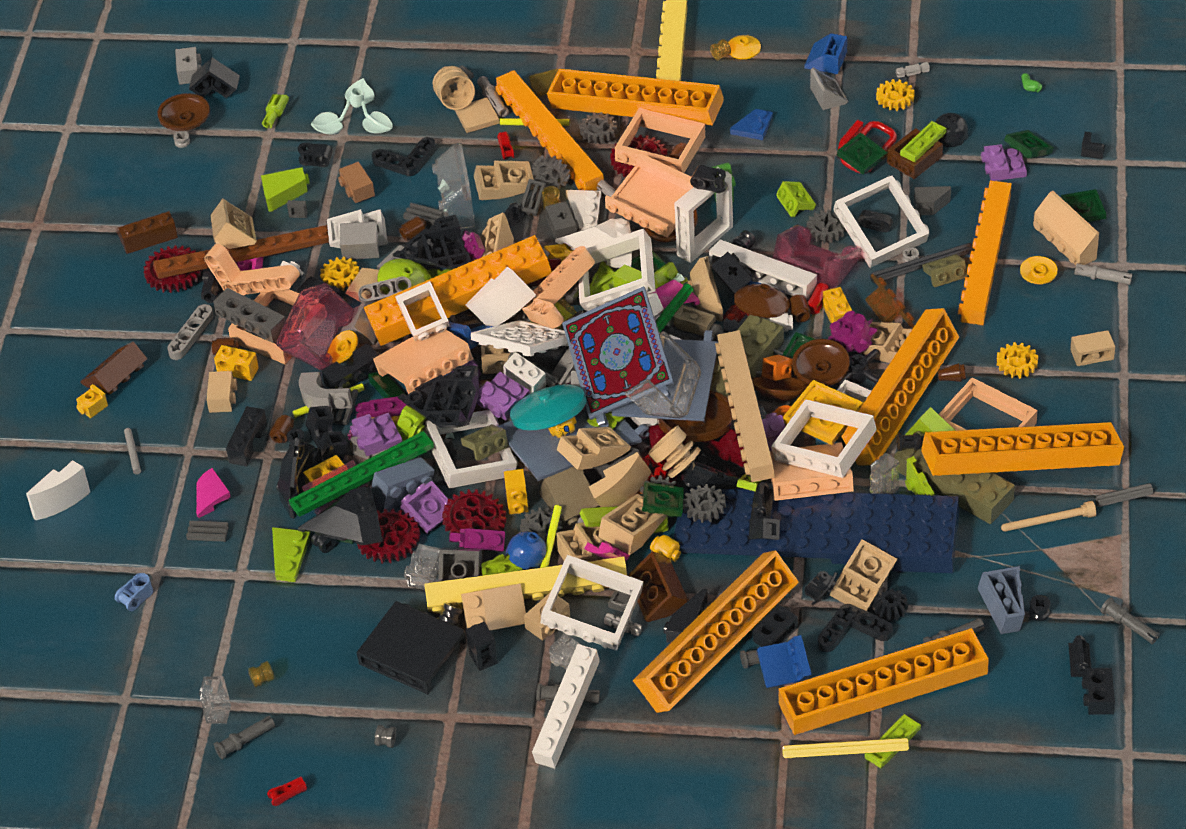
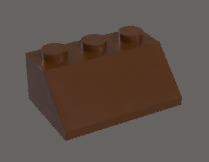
[116,211,178,254]
[80,341,147,395]
[628,551,688,622]

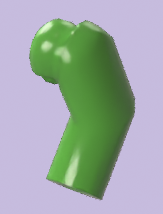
[1021,73,1042,92]

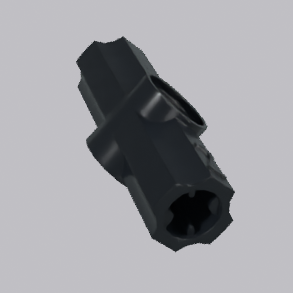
[201,268,221,303]

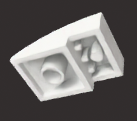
[327,210,388,248]
[466,267,536,327]
[26,460,90,520]

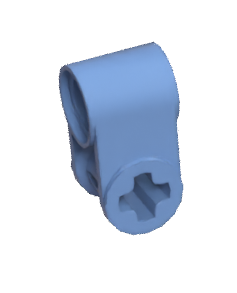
[114,573,153,611]

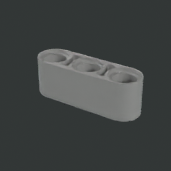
[358,277,411,305]

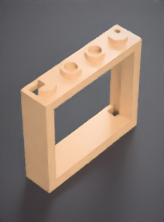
[615,108,705,173]
[228,289,327,365]
[939,378,1038,431]

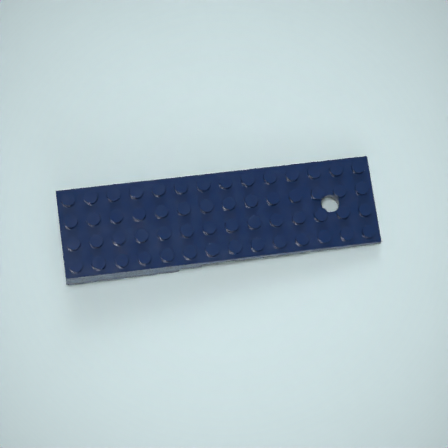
[673,487,959,573]

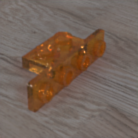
[865,274,915,328]

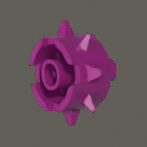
[828,311,877,355]

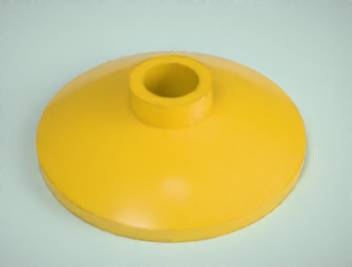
[727,35,761,60]
[1020,256,1058,284]
[327,330,358,363]

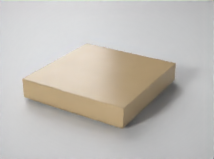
[455,98,499,133]

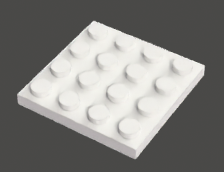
[471,320,569,356]

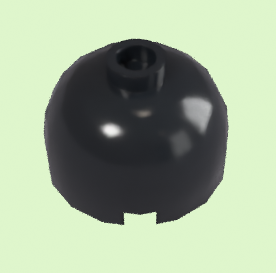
[935,113,968,147]

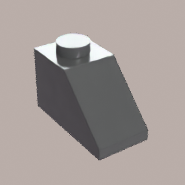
[914,186,951,215]

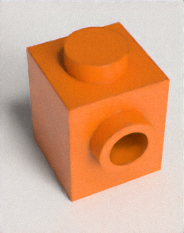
[762,355,793,381]

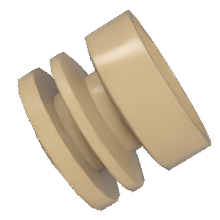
[432,66,475,110]
[648,426,701,478]

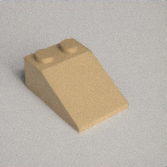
[598,494,668,555]
[461,583,526,630]

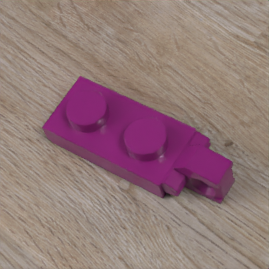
[462,230,485,261]
[449,528,505,552]

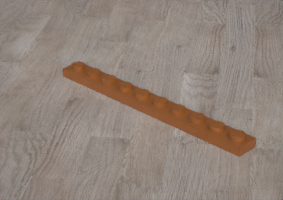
[153,225,329,278]

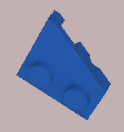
[730,109,773,140]

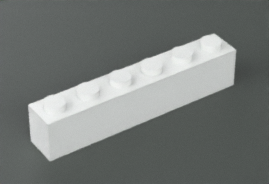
[709,240,817,300]
[532,644,600,769]

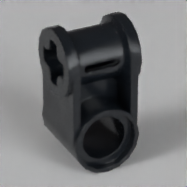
[298,142,333,167]
[690,165,727,193]

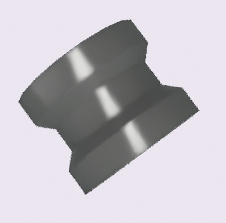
[375,725,396,748]

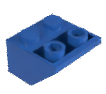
[804,33,847,74]

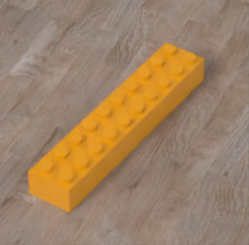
[547,69,724,126]
[364,235,552,346]
[841,308,959,465]
[921,422,1124,476]
[633,550,799,713]
[778,628,989,735]

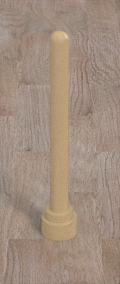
[1001,501,1096,532]

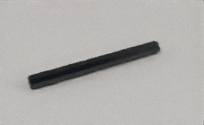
[870,243,973,283]

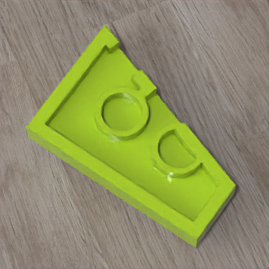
[272,527,311,582]

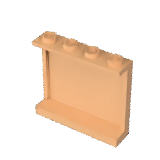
[605,153,693,238]
[373,330,473,394]
[770,442,854,501]

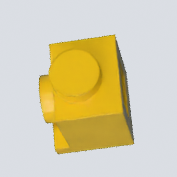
[76,384,108,418]

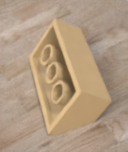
[1033,191,1099,265]
[211,199,257,249]

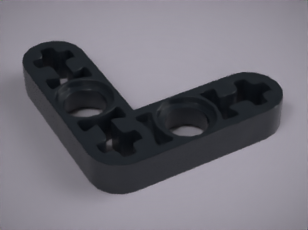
[371,137,436,176]
[818,604,893,652]

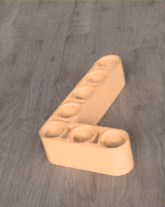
[204,244,300,295]
[522,246,595,329]

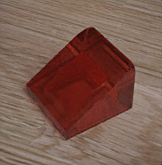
[723,305,750,321]

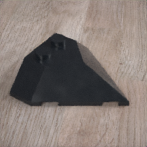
[393,215,472,270]
[397,365,479,428]
[276,438,323,519]
[680,447,745,489]
[298,486,382,545]

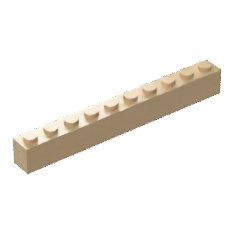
[715,330,775,482]

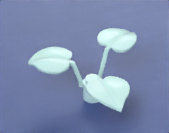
[311,78,392,134]

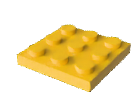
[783,380,863,445]

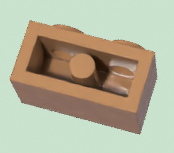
[338,162,375,203]

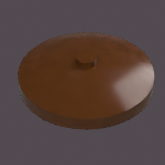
[657,390,734,442]

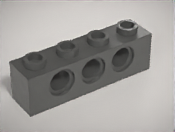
[213,288,287,343]

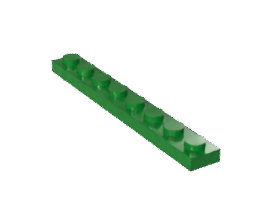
[289,431,434,517]

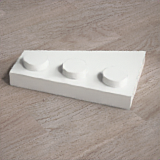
[566,190,602,232]

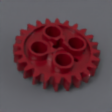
[610,134,668,177]
[143,245,203,293]
[442,489,506,533]
[357,508,420,563]

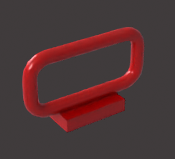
[838,120,897,174]

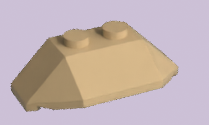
[480,213,514,257]
[687,256,723,322]

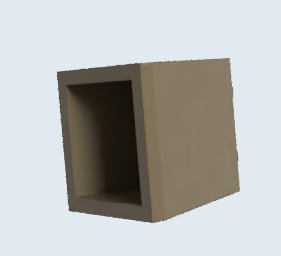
[539,466,600,526]

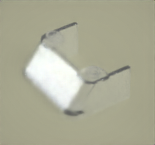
[432,143,475,229]
[625,331,701,419]

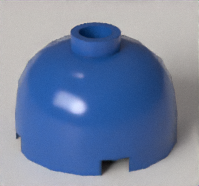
[506,531,546,570]

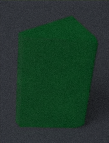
[368,373,406,398]

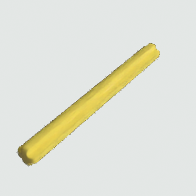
[783,738,909,758]

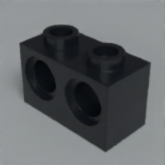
[752,604,798,647]
[466,622,498,671]
[1082,668,1115,715]

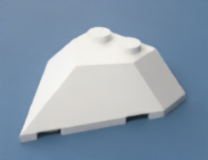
[555,218,632,268]

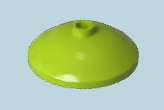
[377,259,432,295]

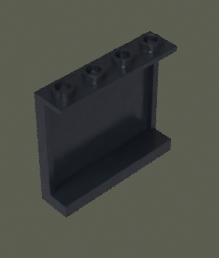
[357,601,466,695]

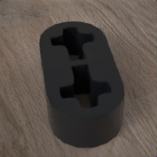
[858,210,893,232]

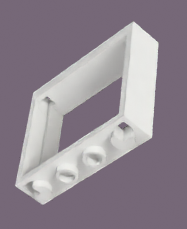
[674,167,733,263]
[833,175,929,268]
[578,229,655,311]
[771,399,877,478]
[424,410,518,488]
[540,555,643,651]

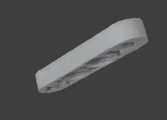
[167,304,213,360]

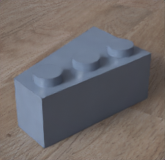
[371,457,435,513]
[978,566,1025,634]

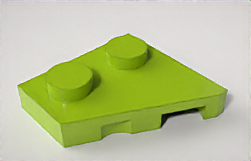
[589,261,615,296]
[905,456,934,495]
[481,554,522,576]

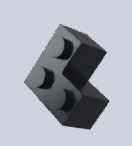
[189,57,240,98]

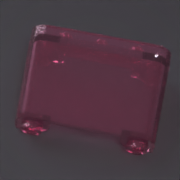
[772,224,862,289]
[276,283,355,370]

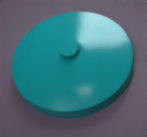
[510,384,586,430]

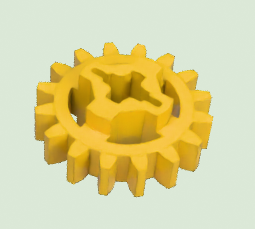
[876,79,914,111]
[320,257,360,291]
[996,342,1038,379]

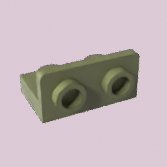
[922,254,968,287]
[461,424,508,461]

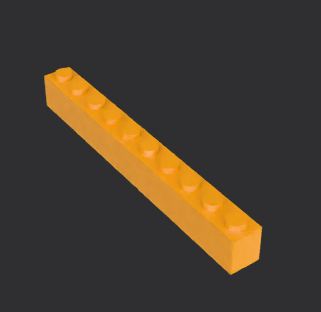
[495,70,604,191]
[958,181,1012,325]

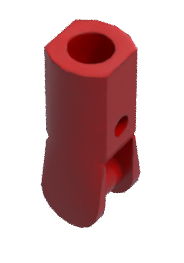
[497,132,514,160]
[808,283,829,315]
[267,777,307,806]

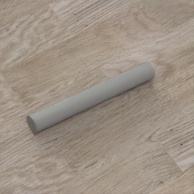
[124,428,141,474]

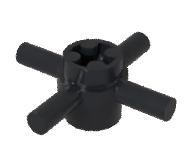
[836,349,880,387]

